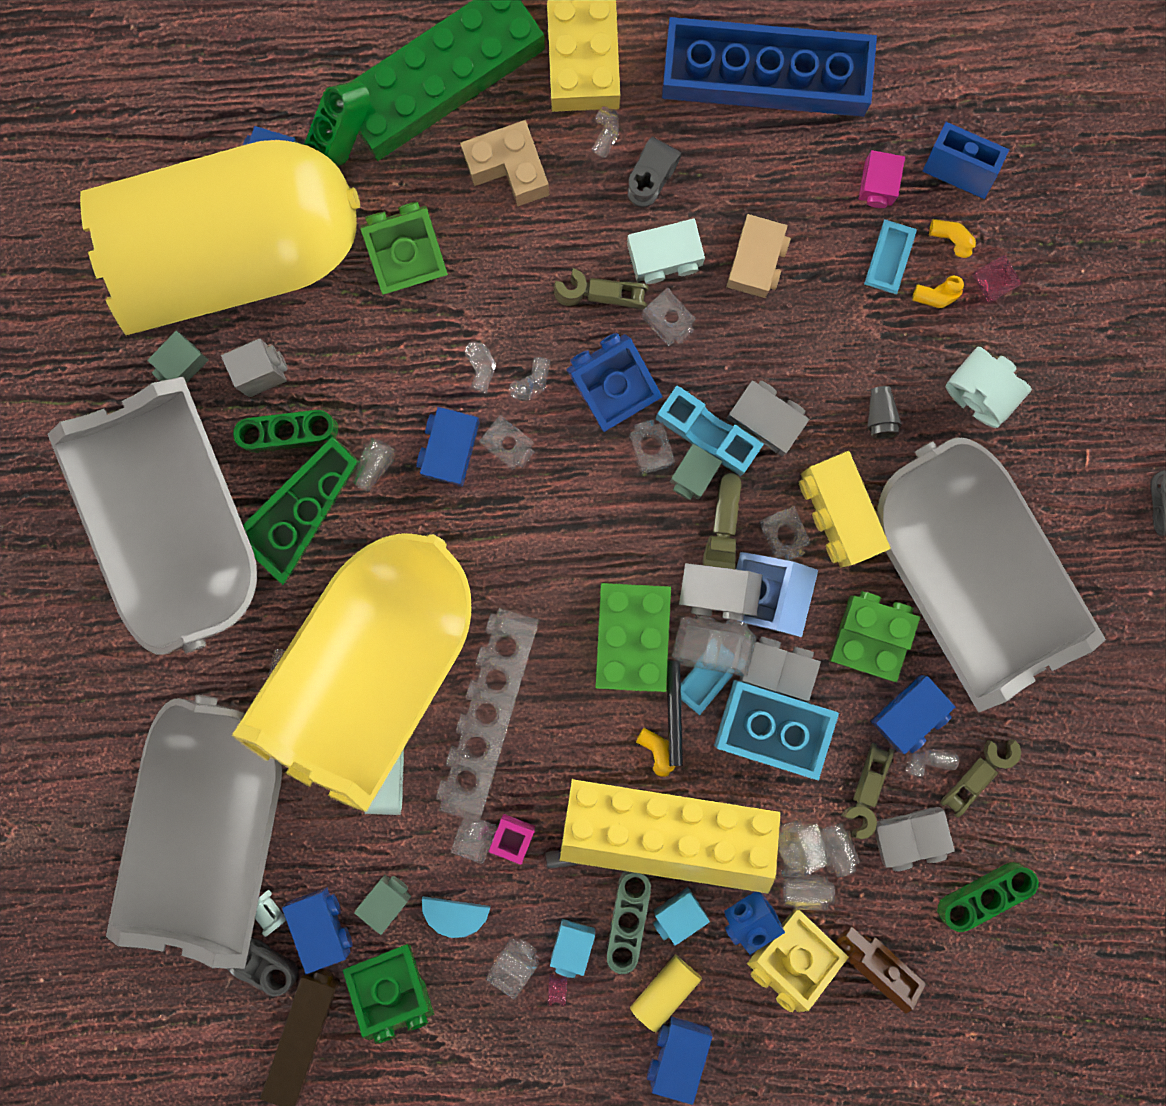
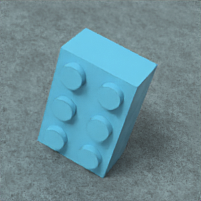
[714,680,839,781]

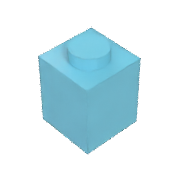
[653,887,710,946]
[550,919,595,978]

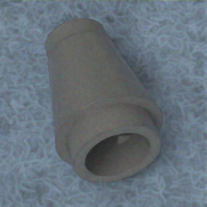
[867,386,902,439]

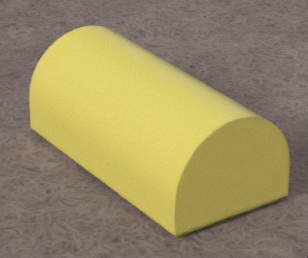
[630,954,702,1033]

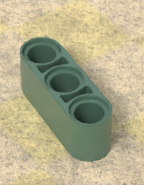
[607,871,651,974]

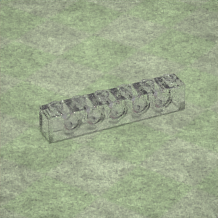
[436,608,540,822]

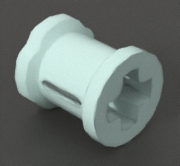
[255,890,286,937]

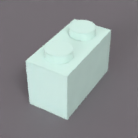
[627,218,705,284]

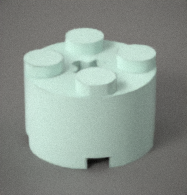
[946,347,1032,428]

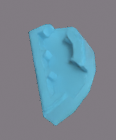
[422,896,491,938]

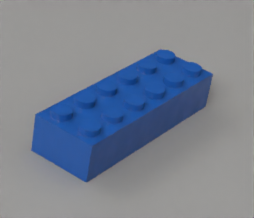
[662,17,877,117]

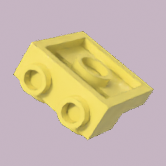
[747,909,849,1012]

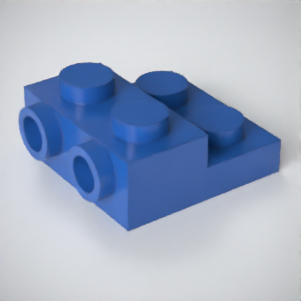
[566,333,663,432]

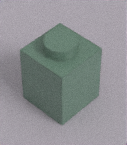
[147,331,209,383]
[670,444,723,500]
[354,874,411,935]

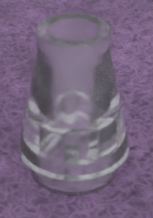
[352,438,396,491]

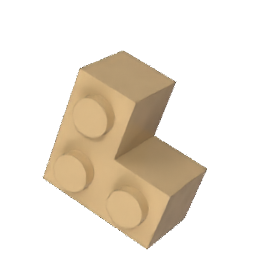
[460,120,549,206]

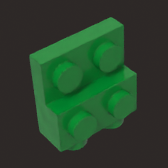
[343,944,435,1044]

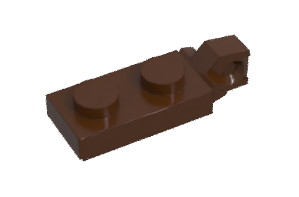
[835,927,926,1014]

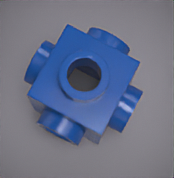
[724,892,785,954]

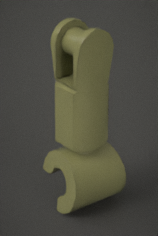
[554,268,649,309]
[703,473,741,569]
[940,739,1021,818]
[841,742,894,839]

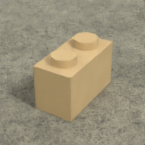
[726,214,790,298]

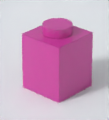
[858,150,905,208]
[489,814,535,865]

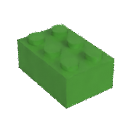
[595,583,671,692]

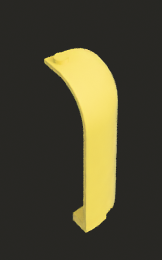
[80,140,360,336]
[232,533,471,812]

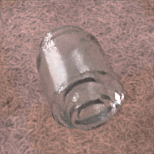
[816,823,861,877]
[783,874,835,911]

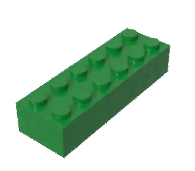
[352,0,545,161]

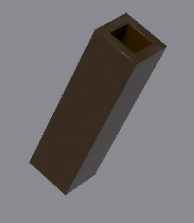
[260,969,340,1106]

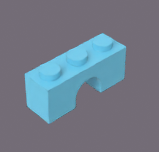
[656,385,764,477]

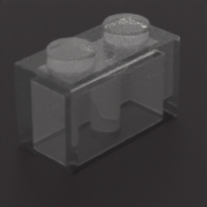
[672,614,757,677]

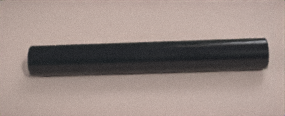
[667,661,683,766]

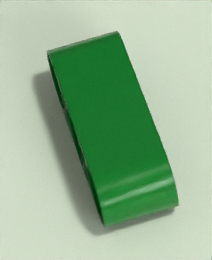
[304,81,370,167]
[233,410,339,453]
[937,862,1039,932]

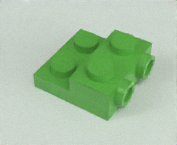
[360,201,448,295]
[829,591,920,683]

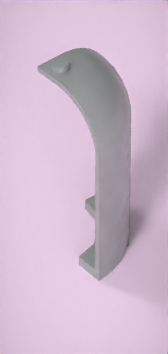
[48,377,257,655]
[877,438,1106,713]
[106,695,282,969]

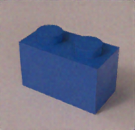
[922,122,1010,199]
[417,407,480,487]
[870,675,955,754]
[282,887,353,974]
[647,1016,713,1105]

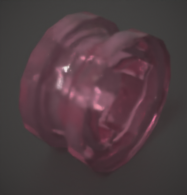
[548,974,567,1007]

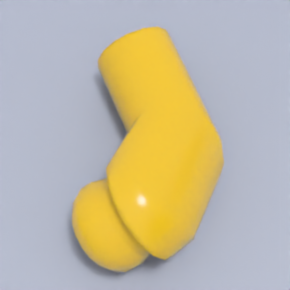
[929,219,976,258]
[912,275,964,308]
[636,727,675,777]

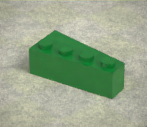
[243,437,359,585]

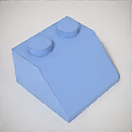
[729,552,818,637]

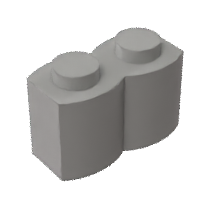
[740,636,821,701]
[875,807,955,871]

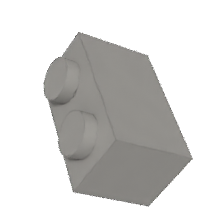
[221,339,288,398]
[726,380,810,457]
[679,563,762,621]

